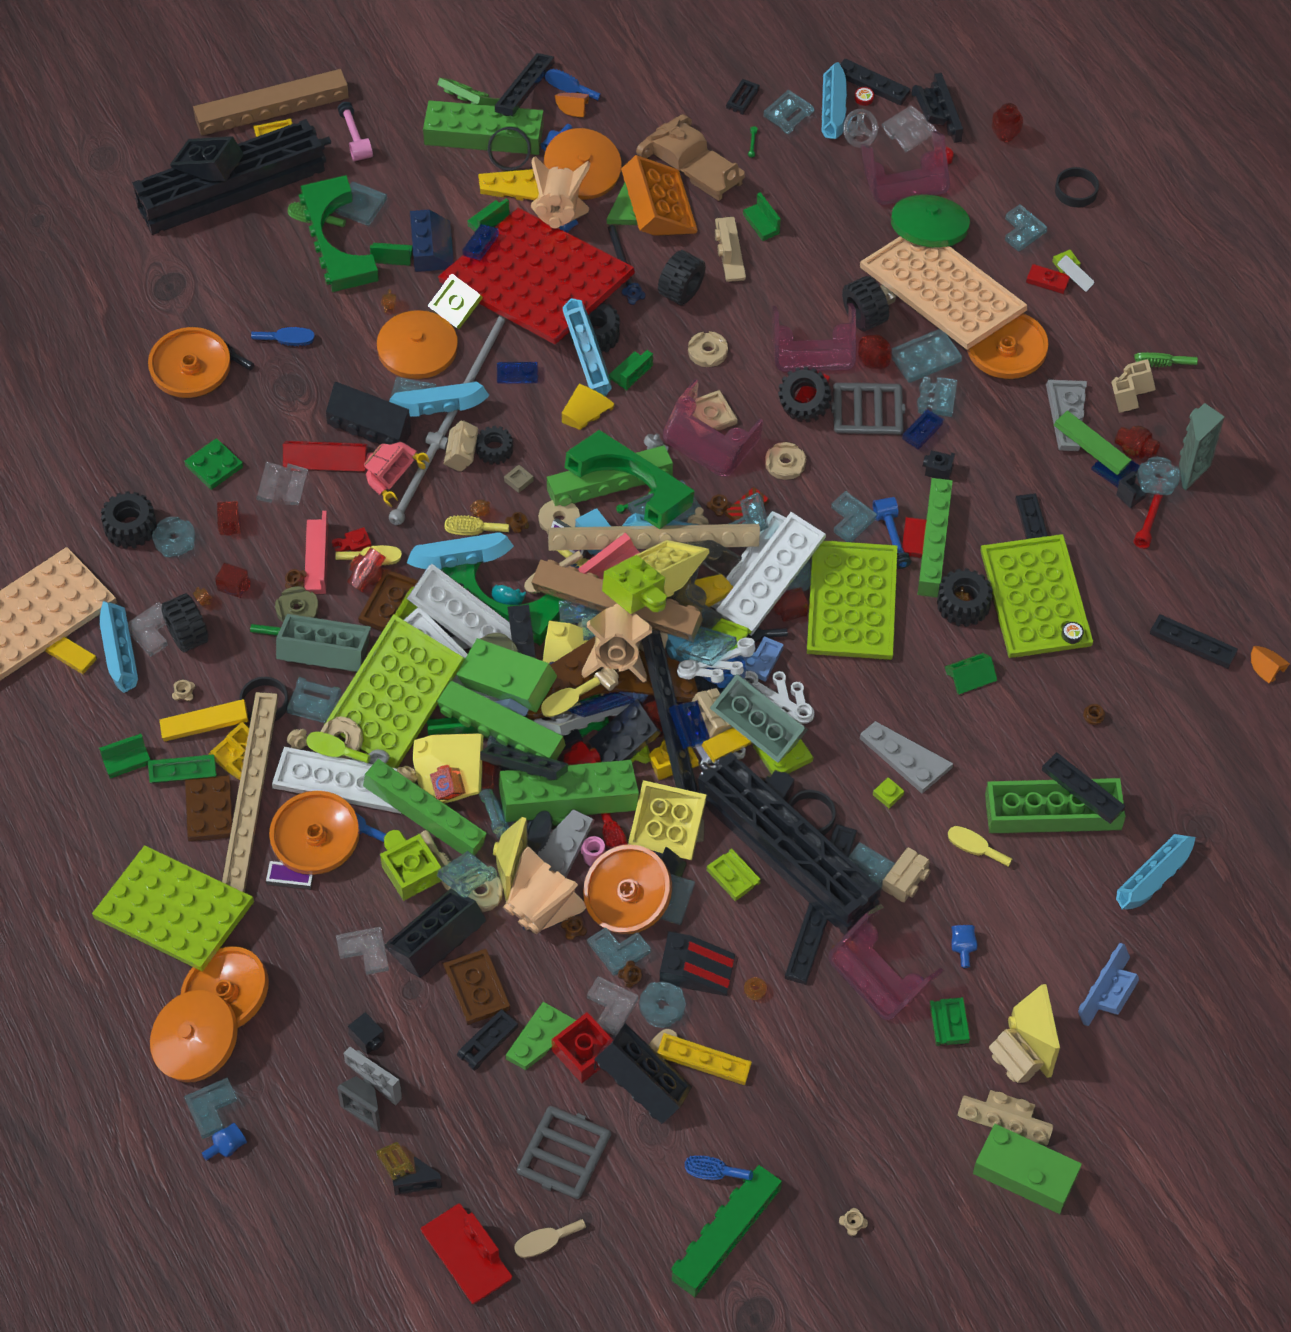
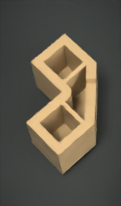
[1112,359,1156,413]

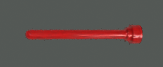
[1133,468,1171,549]

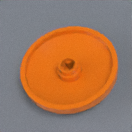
[544,128,621,200]
[377,310,458,379]
[967,313,1048,379]
[148,327,231,398]
[269,791,360,875]
[583,845,672,934]
[180,947,269,1028]
[150,990,238,1082]

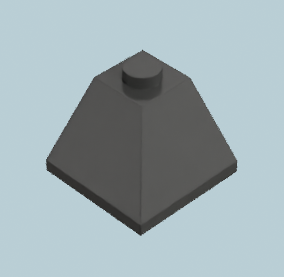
[337,1076,381,1131]

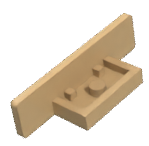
[715,217,746,282]
[958,1090,1053,1145]

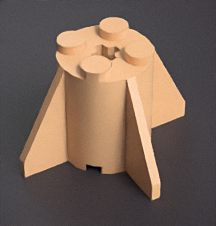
[531,156,591,228]
[582,604,652,682]
[503,846,586,934]

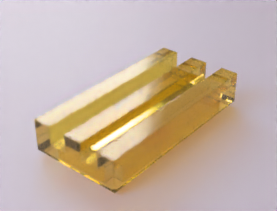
[376,1142,414,1180]

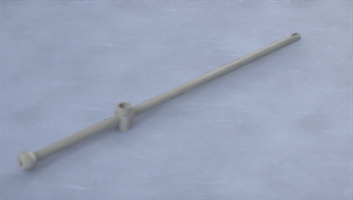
[389,315,507,525]

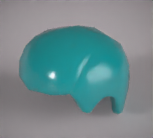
[492,584,526,605]

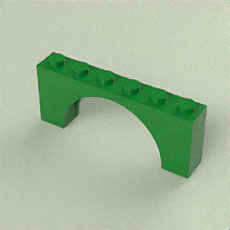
[298,175,378,292]
[565,430,694,529]
[440,561,570,646]

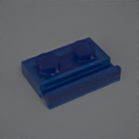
[669,701,710,749]

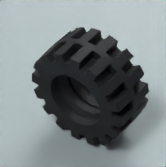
[476,426,513,465]

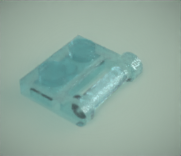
[764,90,814,134]
[287,677,341,723]
[479,789,509,838]
[437,851,497,898]

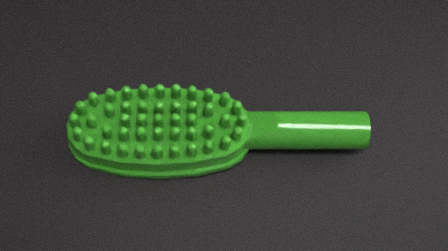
[288,202,346,227]
[1134,353,1198,367]

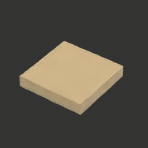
[683,390,737,438]

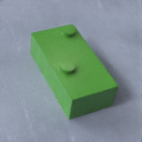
[456,638,557,712]
[973,1123,1082,1214]

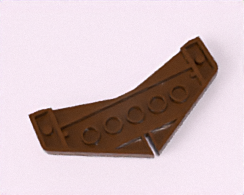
[526,637,698,720]

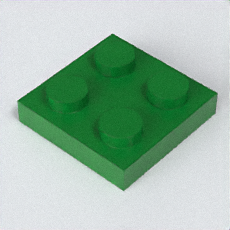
[184,438,243,490]

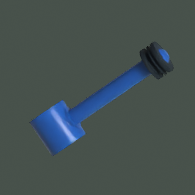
[873,497,911,569]

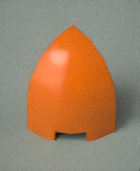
[555,93,589,117]
[1251,646,1290,683]

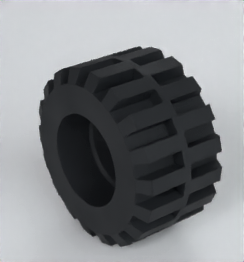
[658,250,706,305]
[842,276,889,331]
[570,302,620,354]
[778,366,832,422]
[101,491,157,549]
[937,568,993,627]
[161,593,208,652]

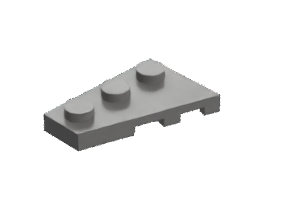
[538,810,595,878]
[343,1047,402,1105]

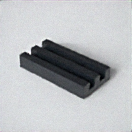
[726,79,760,115]

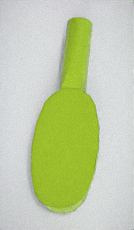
[306,732,371,763]

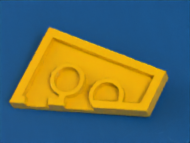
[478,169,539,201]
[666,574,733,612]

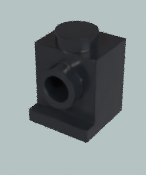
[922,450,955,480]

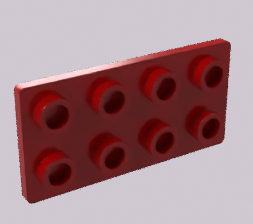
[421,1203,512,1305]

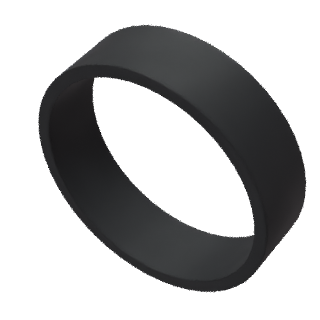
[488,126,531,171]
[1055,167,1099,208]
[240,677,289,722]
[788,790,836,836]

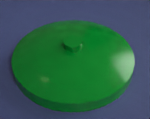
[891,195,970,247]

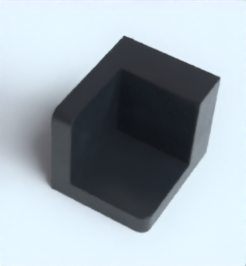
[1116,471,1146,508]

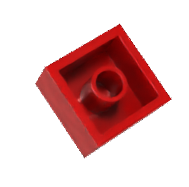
[551,1012,611,1084]

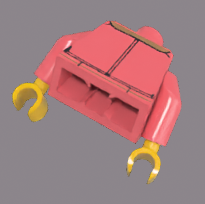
[364,442,430,507]

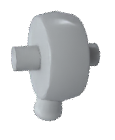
[644,433,669,450]

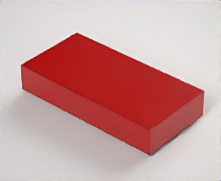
[902,517,926,558]

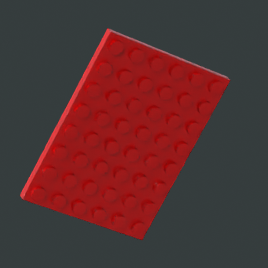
[438,208,635,344]

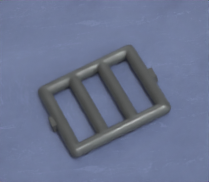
[831,383,905,435]
[516,1106,611,1199]

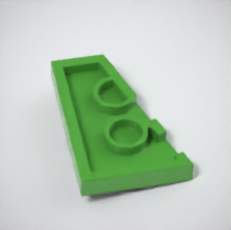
[437,78,500,106]
[607,183,638,225]
[506,1002,576,1070]

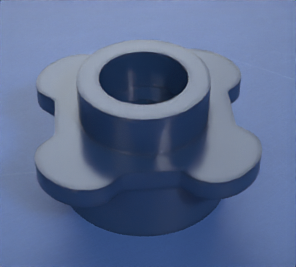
[622,282,646,305]

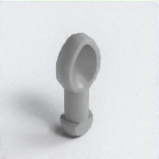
[352,749,389,764]

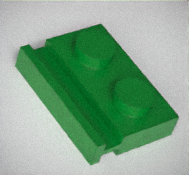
[929,997,970,1046]

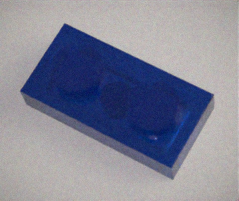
[462,224,499,260]
[497,362,538,383]
[902,409,944,450]

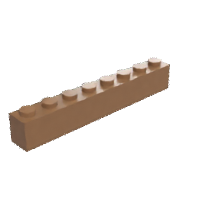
[193,69,349,136]
[531,560,703,642]

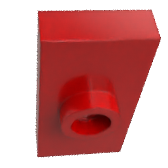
[1026,264,1070,294]

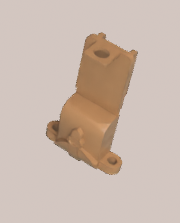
[636,114,745,201]

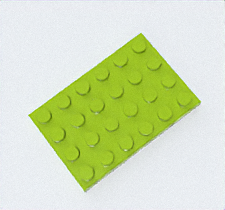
[980,534,1093,658]
[807,541,897,660]
[324,614,465,769]
[92,845,254,972]

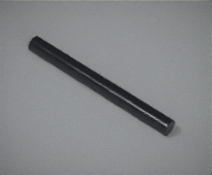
[608,225,634,286]

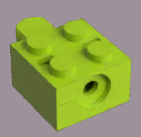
[602,555,667,614]
[380,830,443,901]

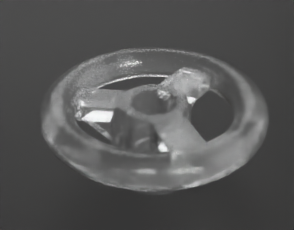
[843,109,878,148]

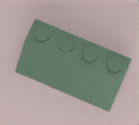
[1179,403,1225,490]
[276,614,371,672]
[710,674,808,763]

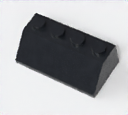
[326,381,411,445]
[384,888,487,978]
[594,1023,692,1124]

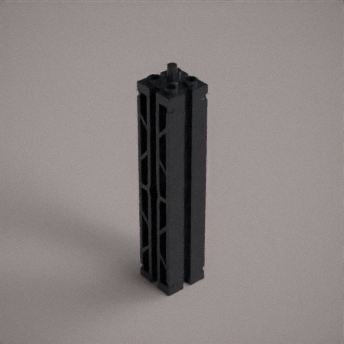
[132,119,331,235]
[698,752,881,937]

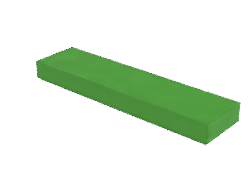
[1054,410,1131,475]

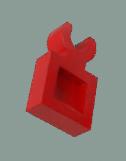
[332,527,372,552]

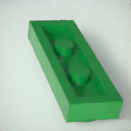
[148,755,217,784]

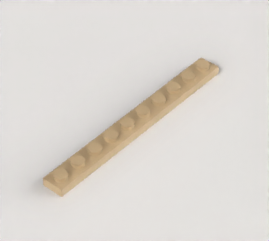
[548,524,760,551]
[222,692,278,893]

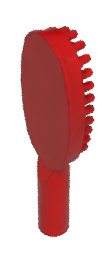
[601,813,628,850]

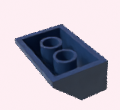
[410,209,454,272]

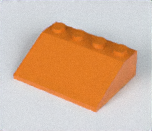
[621,155,698,235]

